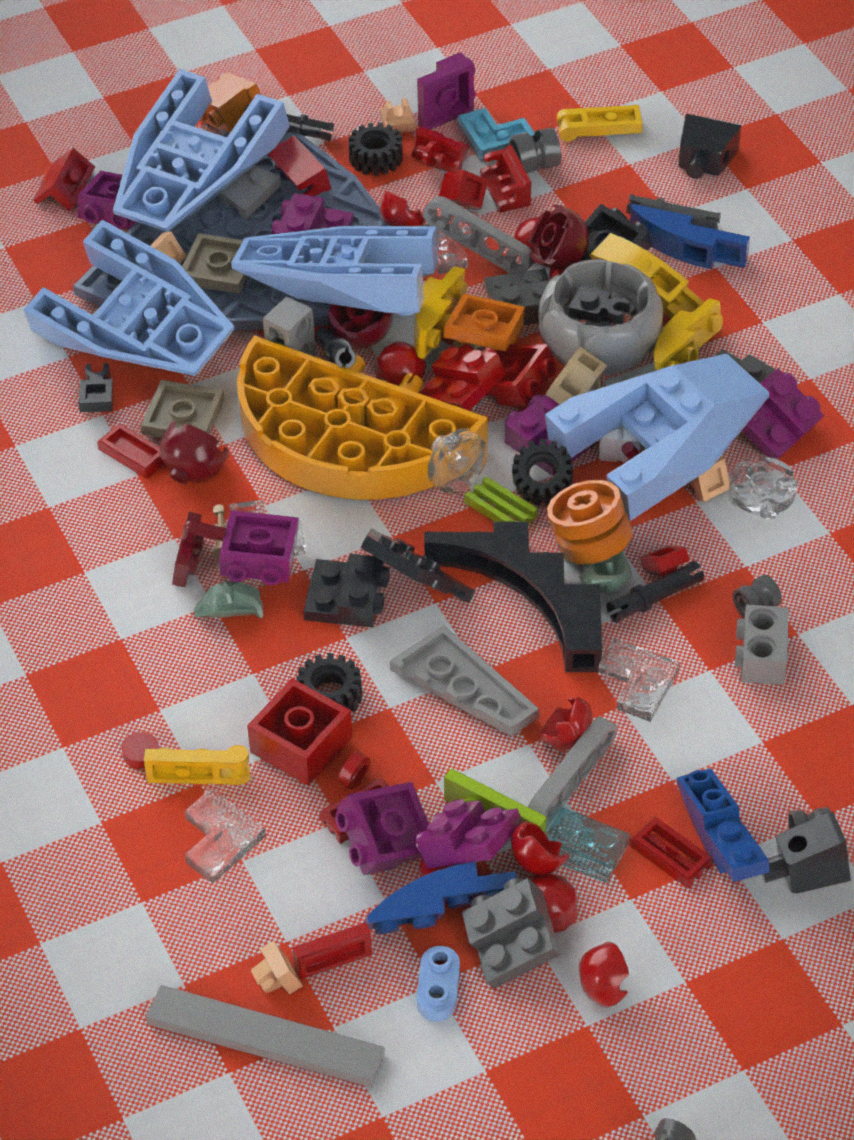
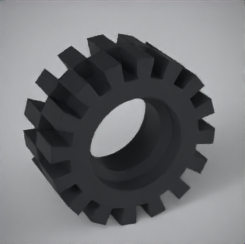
[348,122,403,176]
[512,439,573,505]
[296,653,362,712]

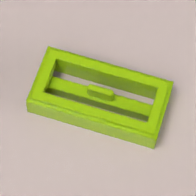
[464,476,538,525]

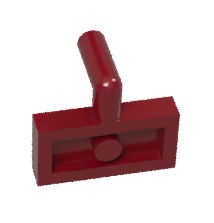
[172,512,226,587]

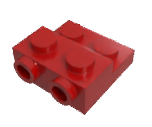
[419,344,506,411]
[485,344,556,407]

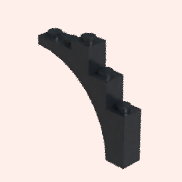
[424,521,602,672]

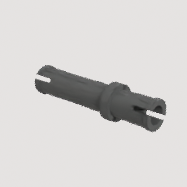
[626,194,721,230]

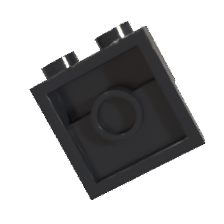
[581,203,653,261]
[304,553,390,628]

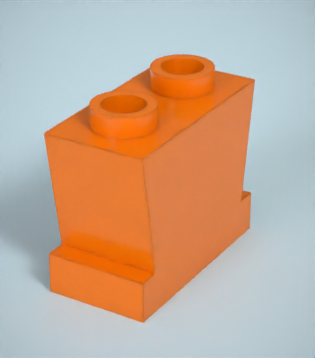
[199,72,261,133]

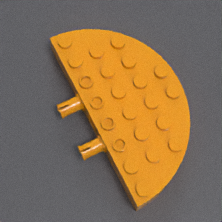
[237,336,488,500]

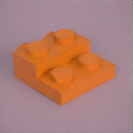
[444,293,525,351]

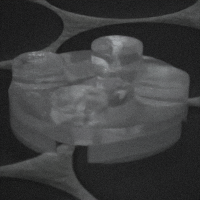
[428,428,488,495]
[729,457,797,519]

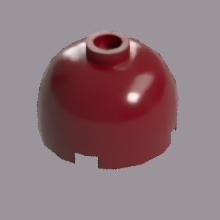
[530,204,589,270]
[328,304,393,348]
[160,422,229,485]

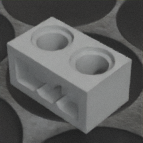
[263,296,316,357]
[735,604,789,685]

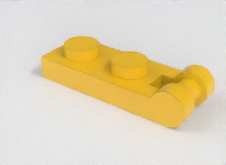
[556,105,643,142]
[144,745,251,785]

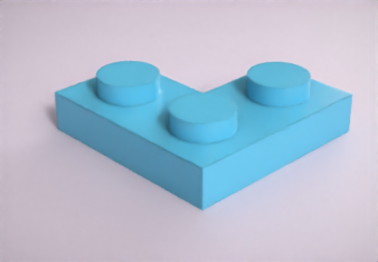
[458,108,534,160]

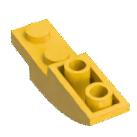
[590,233,704,319]
[414,266,468,359]
[654,298,723,371]

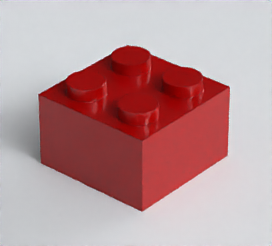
[247,678,352,786]

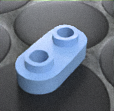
[417,946,460,1021]

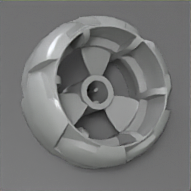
[539,259,663,375]

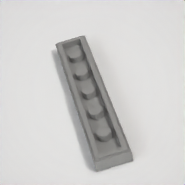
[146,985,385,1088]

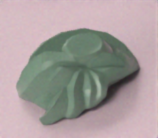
[579,551,632,594]
[194,581,264,618]

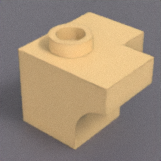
[546,346,607,404]

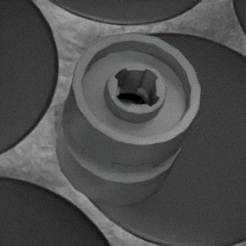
[509,127,562,173]

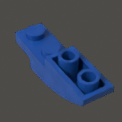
[630,204,750,269]
[676,768,770,882]
[364,862,517,934]

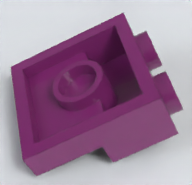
[417,52,476,130]
[78,170,136,229]
[271,193,354,235]
[742,368,824,463]
[505,394,598,476]
[220,510,299,585]
[335,782,429,876]
[416,799,523,868]

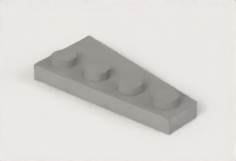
[219,165,281,220]
[389,625,539,737]

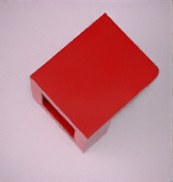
[439,170,489,210]

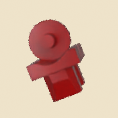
[411,127,469,172]

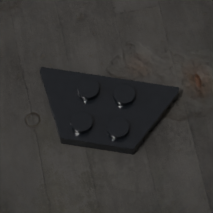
[360,529,476,603]

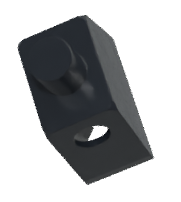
[679,113,741,179]
[762,811,851,894]

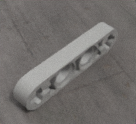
[423,196,534,274]
[528,716,617,827]

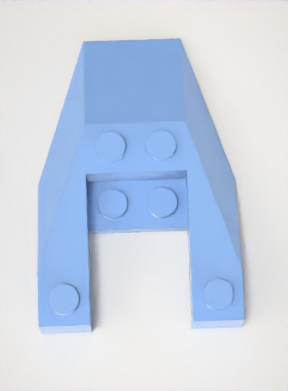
[113,69,290,232]
[24,220,235,376]
[231,226,438,316]
[545,354,769,521]

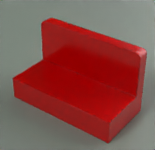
[33,147,95,211]

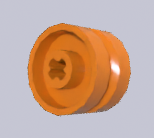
[547,480,633,564]

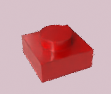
[640,545,689,575]

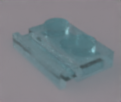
[546,807,630,883]

